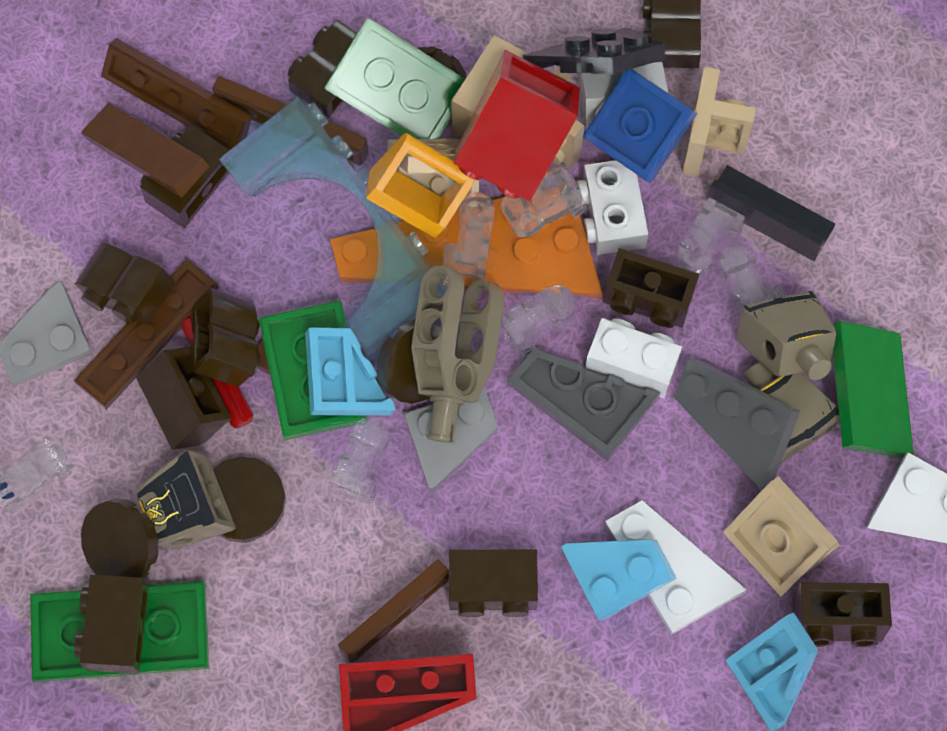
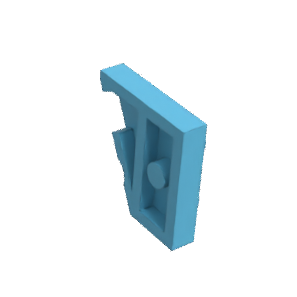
[305,328,395,415]
[561,539,677,620]
[726,613,818,731]

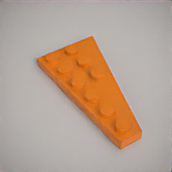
[330,182,603,299]

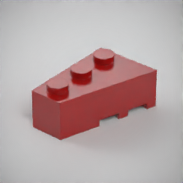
[339,654,477,731]

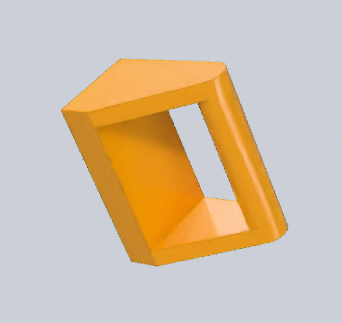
[366,133,475,238]

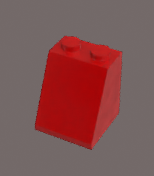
[454,50,580,202]

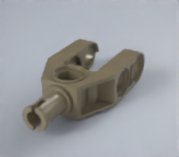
[411,265,504,443]

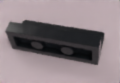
[706,165,836,262]

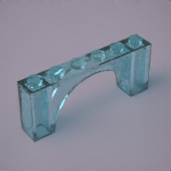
[220,97,448,360]

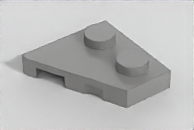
[0,281,92,387]
[404,388,498,492]

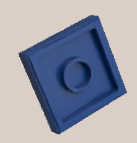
[583,69,698,183]

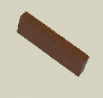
[338,559,449,663]

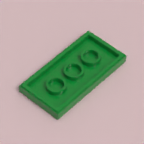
[30,581,209,683]

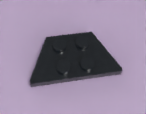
[523,28,665,74]

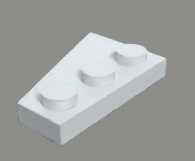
[865,453,947,543]
[604,501,747,635]

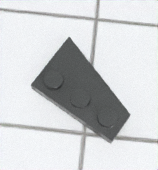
[508,348,660,461]
[674,359,800,490]

